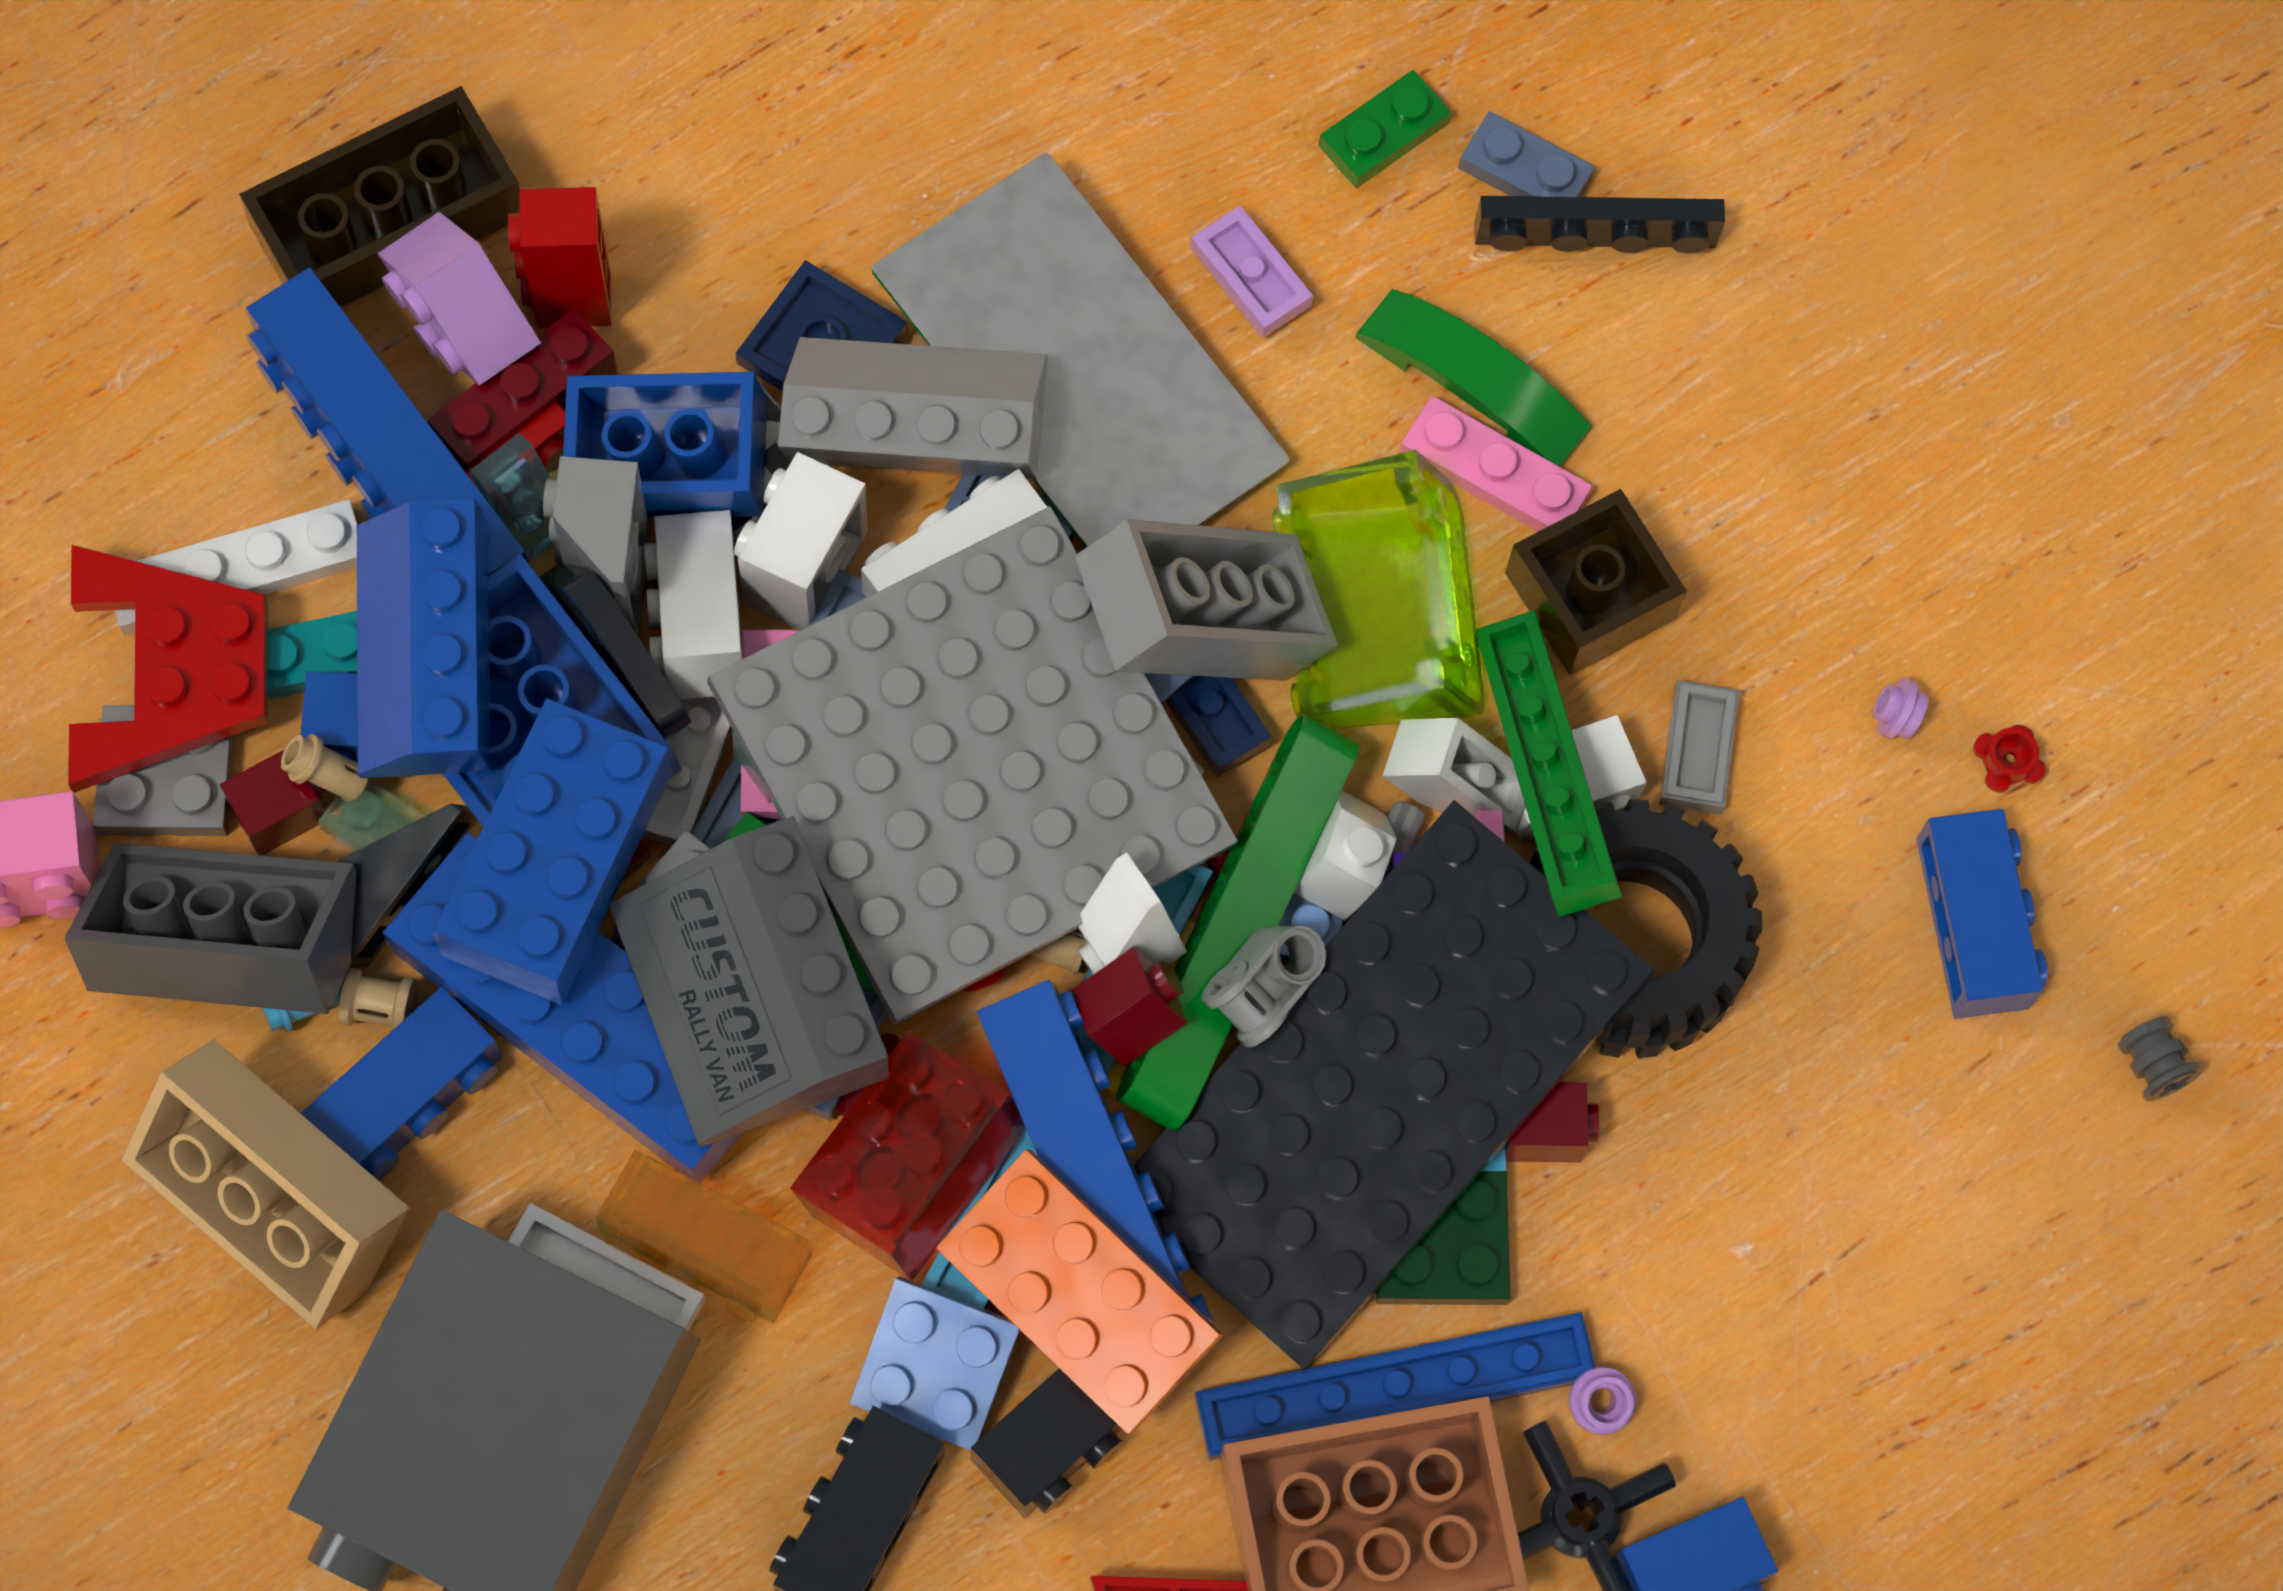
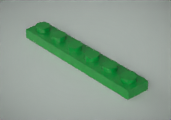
[1475,610,1622,917]

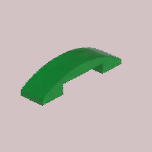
[1356,289,1591,467]

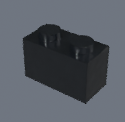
[971,1368,1123,1519]

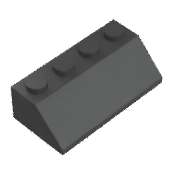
[64,843,357,1014]

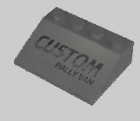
[609,816,889,1148]

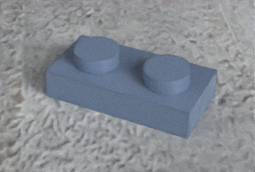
[1458,111,1595,197]

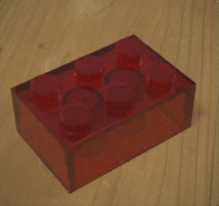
[790,1031,1026,1281]

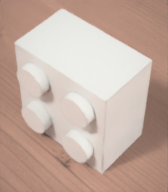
[734,452,868,630]

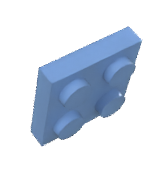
[849,1276,1021,1451]

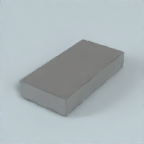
[1659,680,1740,815]

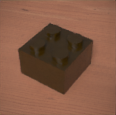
[1505,489,1687,675]

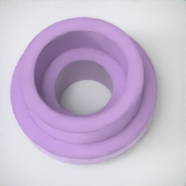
[1873,677,1929,739]
[1569,1367,1636,1435]

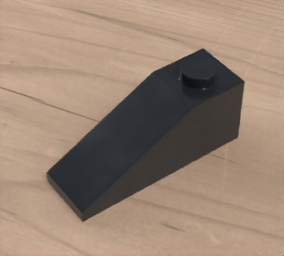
[336,803,478,967]

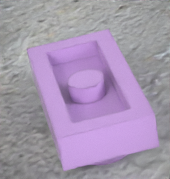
[1190,206,1313,338]

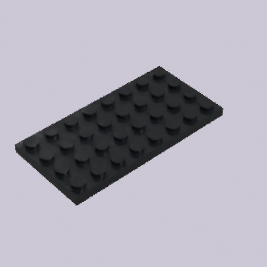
[1134,800,1655,1370]

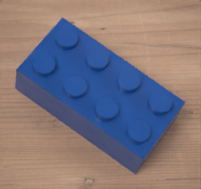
[433,698,672,1005]

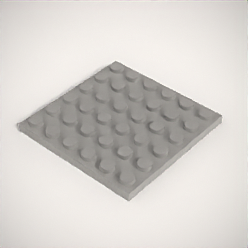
[707,506,1238,1025]

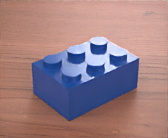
[563,371,767,519]

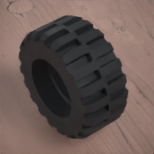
[1529,799,1762,1059]

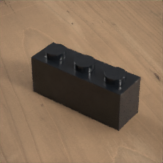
[769,1406,945,1591]

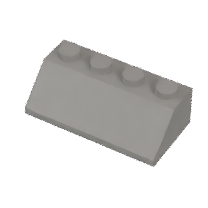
[777,337,1048,479]

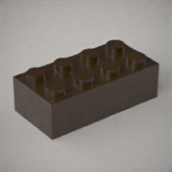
[239,86,520,307]

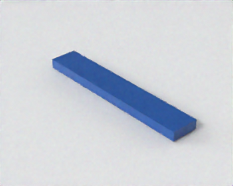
[1194,1312,1596,1461]

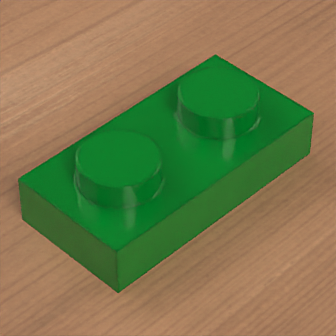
[1318,70,1451,189]

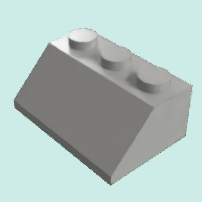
[543,456,651,637]

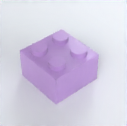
[378,212,541,386]

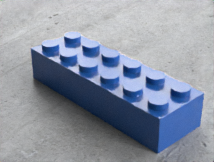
[246,267,528,577]
[383,832,742,1187]

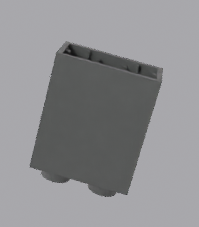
[287,1209,701,1591]

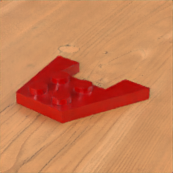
[68,545,268,793]

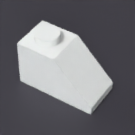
[1382,718,1525,833]
[1294,790,1397,921]
[1077,852,1187,974]

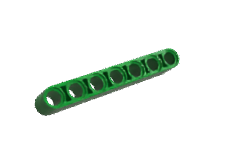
[1116,713,1360,1132]

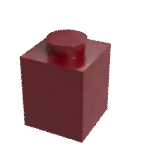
[219,749,329,856]
[1072,946,1188,1066]
[1505,1082,1599,1163]

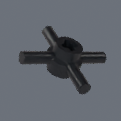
[1518,1421,1676,1591]

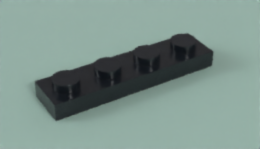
[1474,196,1725,253]

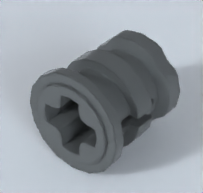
[2117,1016,2203,1101]

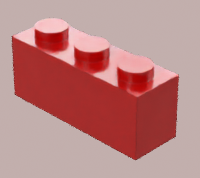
[508,187,611,328]

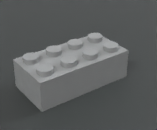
[1075,519,1338,681]

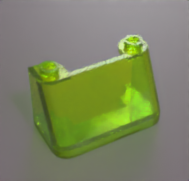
[1272,450,1485,729]

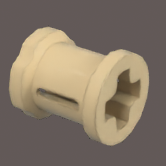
[339,967,417,1030]

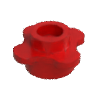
[1973,725,2046,793]

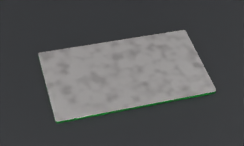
[872,153,1289,548]

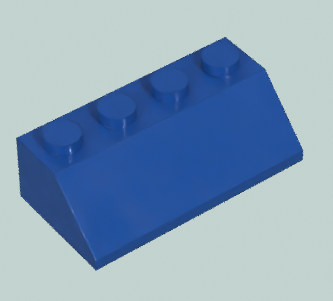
[356,498,491,778]

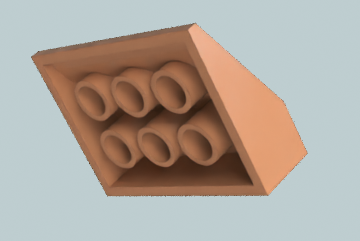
[1219,1396,1530,1591]

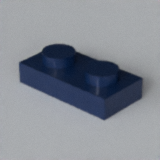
[1166,676,1272,777]

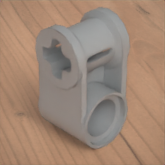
[1201,925,1326,1048]

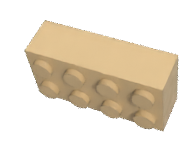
[121,1039,410,1330]

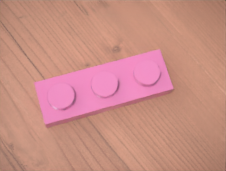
[1399,396,1593,532]

